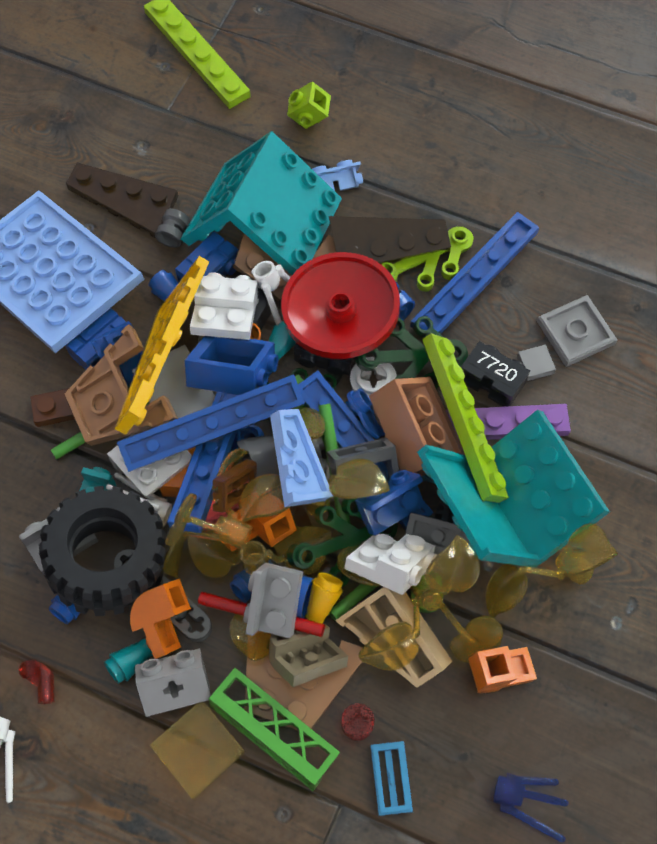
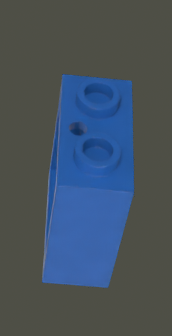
[184,336,278,395]

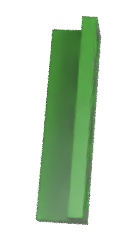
[209,668,340,792]

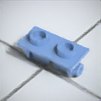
[312,160,363,191]

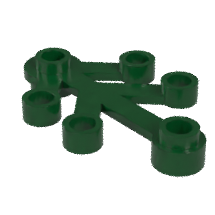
[355,316,468,389]
[287,496,398,587]

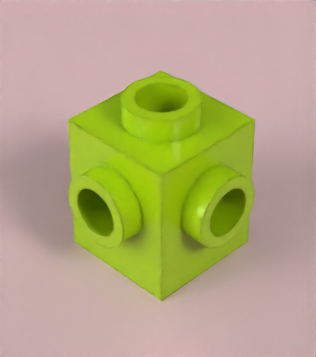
[287,81,331,129]

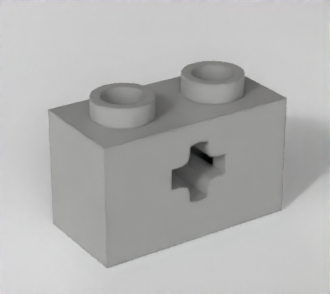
[135,648,211,717]

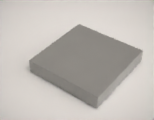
[537,295,617,367]

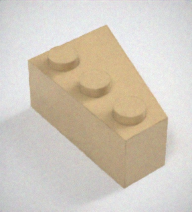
[335,587,452,688]

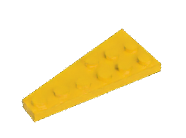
[115,256,209,435]

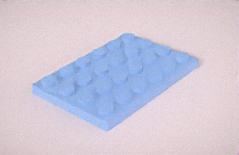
[0,190,145,353]

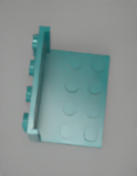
[181,131,342,276]
[417,409,610,568]

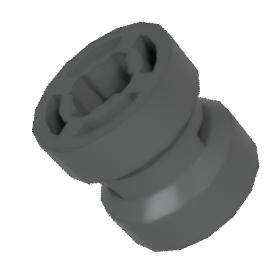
[155,208,191,248]

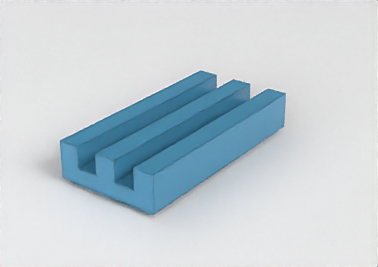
[370,741,413,816]

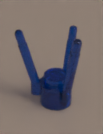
[493,773,569,843]

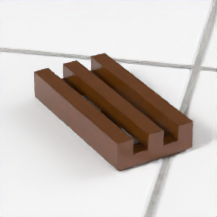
[213,459,257,513]

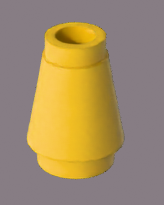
[305,572,343,624]

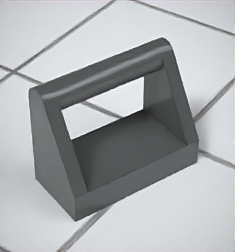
[327,438,399,505]

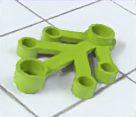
[381,226,474,292]

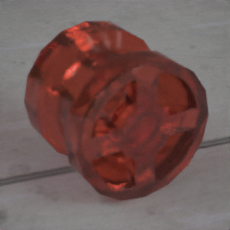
[341,703,375,741]

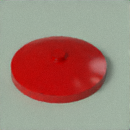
[281,252,400,359]

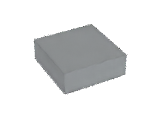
[517,344,556,381]

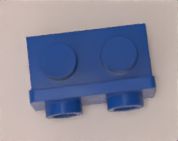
[355,470,425,536]

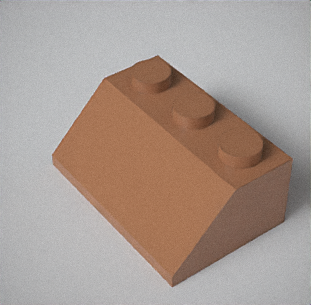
[369,377,465,476]

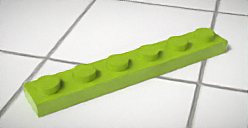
[144,0,251,109]
[422,333,509,503]

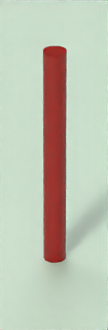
[198,592,325,637]

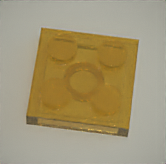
[149,702,246,800]

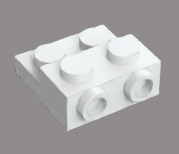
[190,272,258,340]
[344,533,437,595]

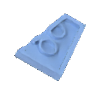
[270,409,333,507]

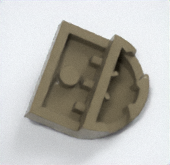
[269,623,348,687]

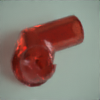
[19,660,55,704]

